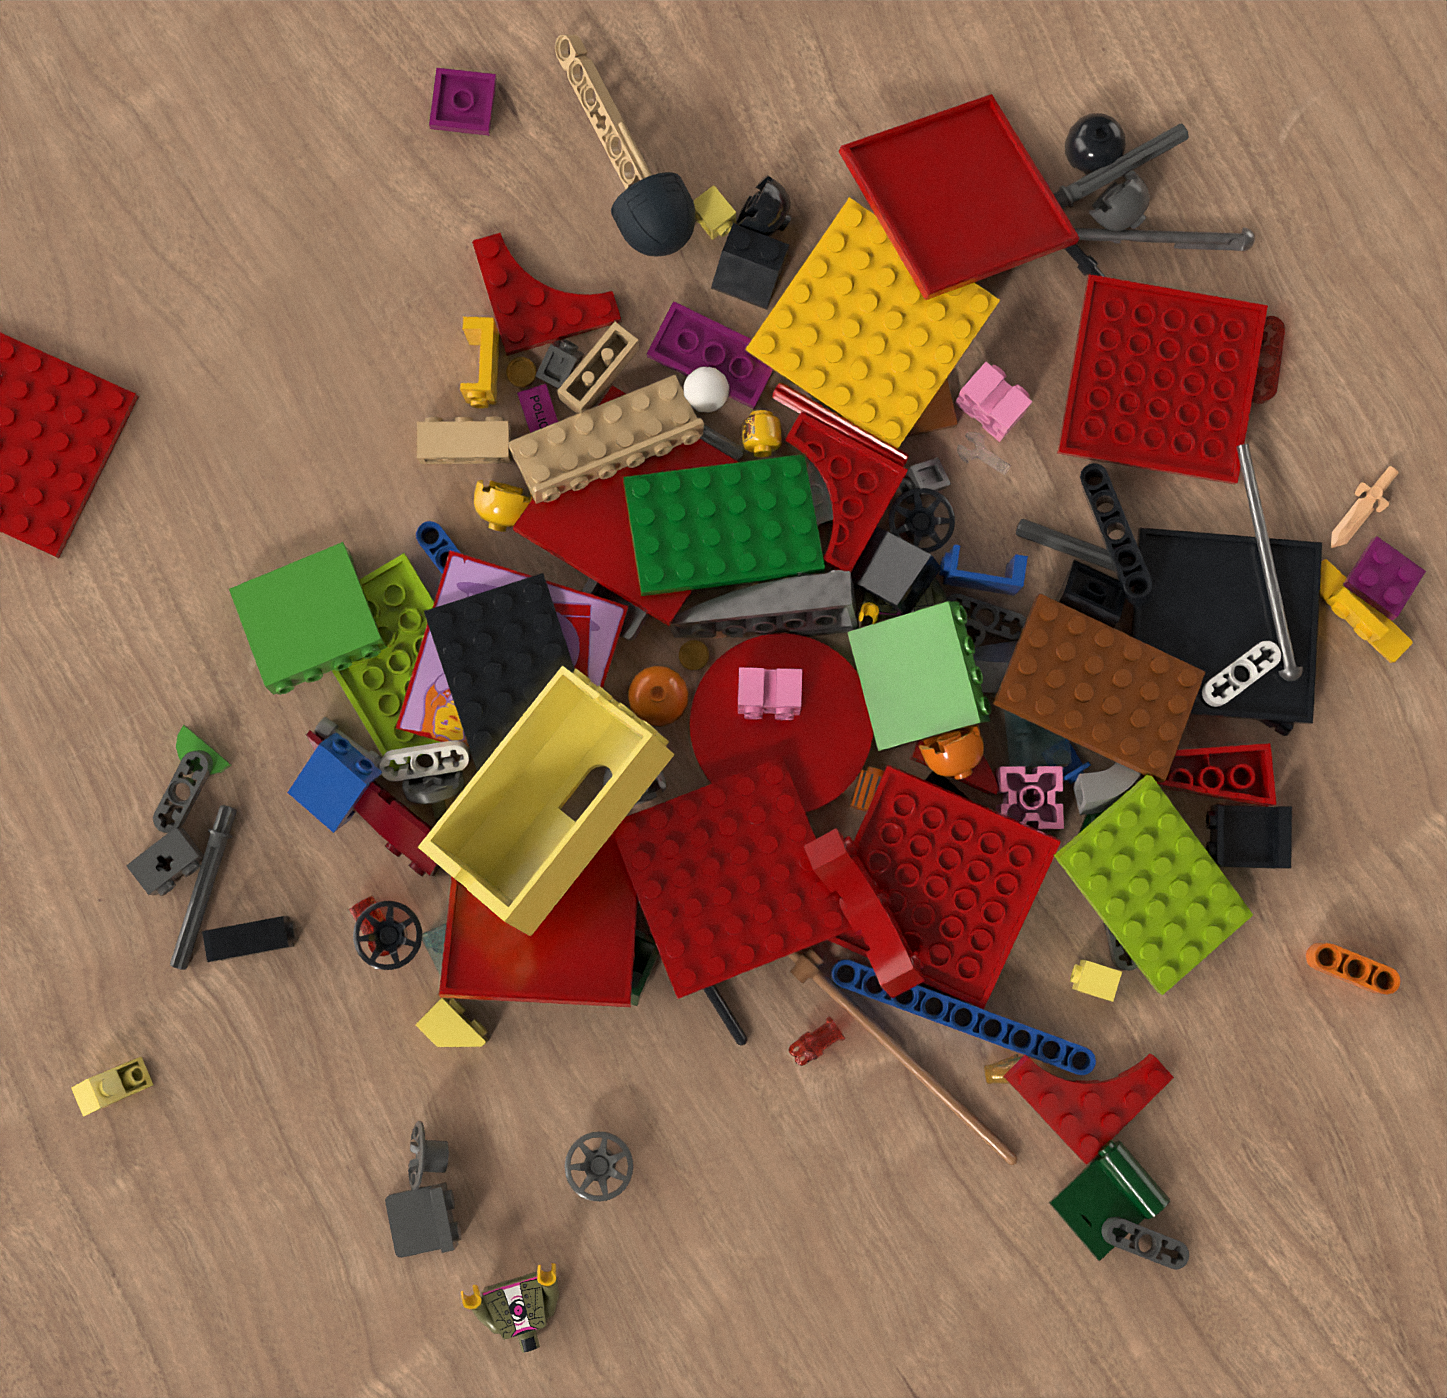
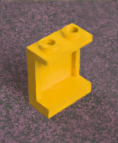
[460,316,500,409]

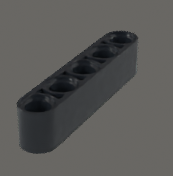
[1080,463,1153,606]

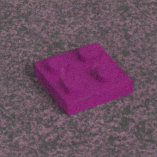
[429,67,497,136]
[1343,536,1426,621]

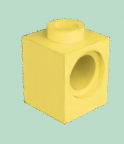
[693,185,736,240]
[1070,960,1122,1002]

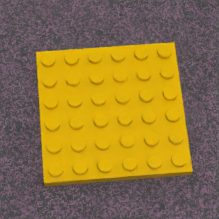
[745,197,1000,449]

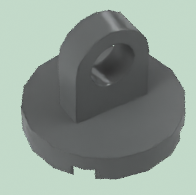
[402,764,465,823]

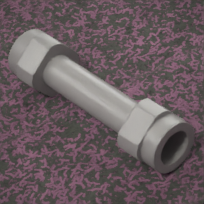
[314,717,382,769]

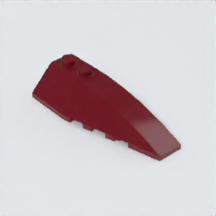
[306,730,441,877]

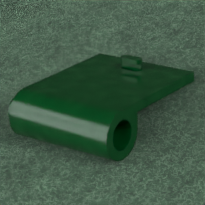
[1048,1140,1170,1261]

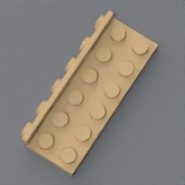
[508,375,704,504]

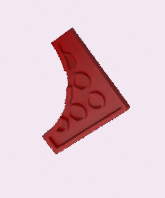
[472,232,622,356]
[786,412,908,573]
[1003,1053,1174,1165]

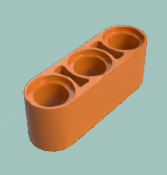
[1306,943,1401,995]

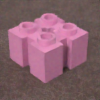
[955,362,1032,442]
[738,668,802,720]
[995,766,1064,830]

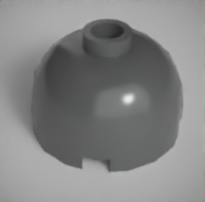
[1089,171,1150,231]

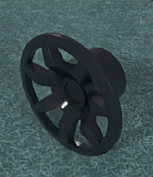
[888,488,955,553]
[353,901,422,970]

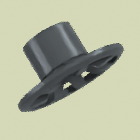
[408,1121,449,1191]
[565,1131,634,1202]

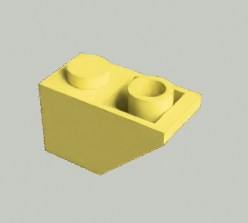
[416,998,489,1047]
[71,1057,153,1117]

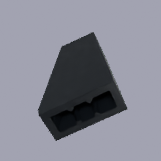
[202,916,297,962]

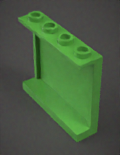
[229,542,387,695]
[848,601,991,751]

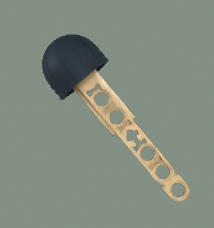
[555,34,695,257]

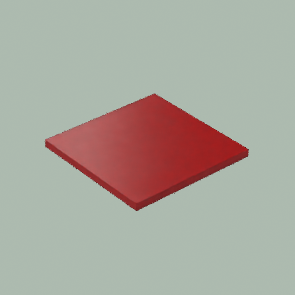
[839,94,1080,301]
[513,385,738,626]
[439,834,638,1007]

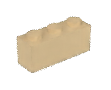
[557,321,640,414]
[417,416,511,464]

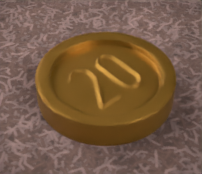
[506,357,537,388]
[679,640,709,671]

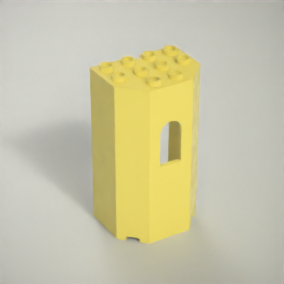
[418,666,675,936]

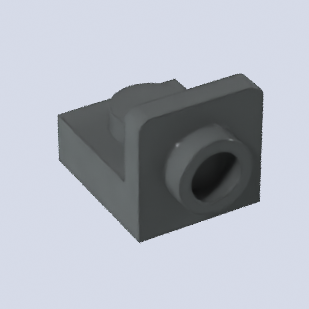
[536,339,584,389]
[899,457,951,504]

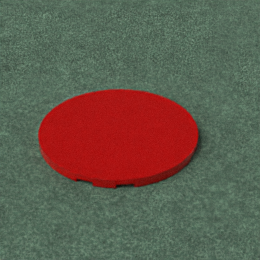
[690,633,873,813]

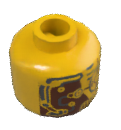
[742,410,782,458]

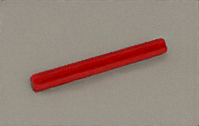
[772,383,909,467]

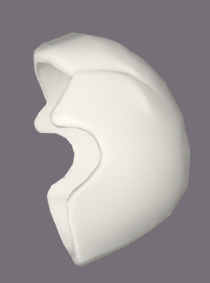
[684,366,729,413]

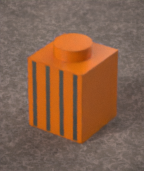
[849,767,884,812]

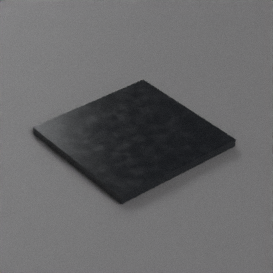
[1132,527,1322,724]

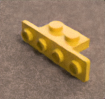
[1320,559,1413,663]

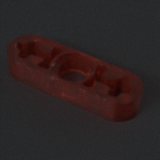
[1252,316,1285,404]

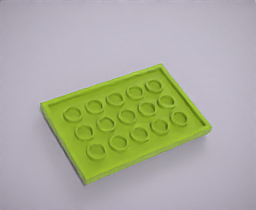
[332,553,439,771]
[1053,775,1253,995]

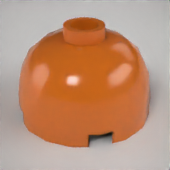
[628,665,689,727]
[919,724,984,779]

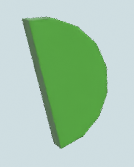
[176,725,232,775]

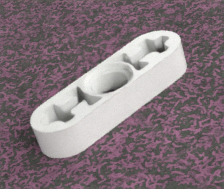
[1202,641,1281,707]
[380,740,470,781]

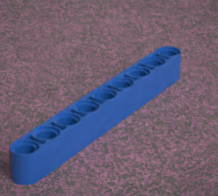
[831,959,1096,1075]

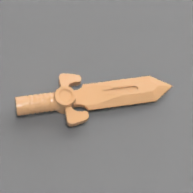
[1331,466,1399,548]

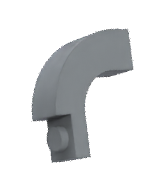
[1073,762,1141,815]

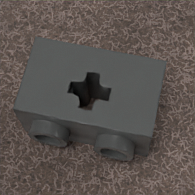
[126,827,204,896]

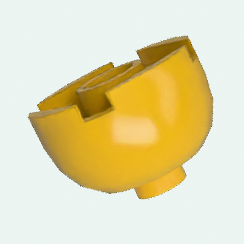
[474,480,533,532]

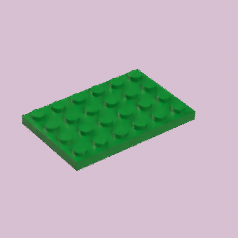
[623,454,825,596]

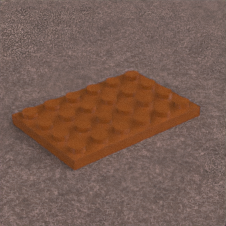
[993,593,1205,783]

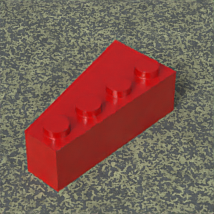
[1142,743,1277,807]

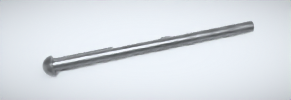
[1074,228,1255,251]
[1236,444,1303,681]

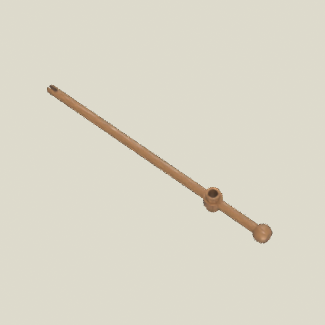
[788,948,1017,1165]

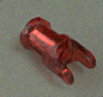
[789,1016,845,1066]

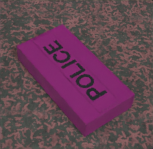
[517,384,558,433]

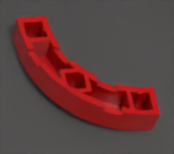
[804,828,925,998]

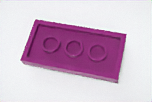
[646,301,774,409]

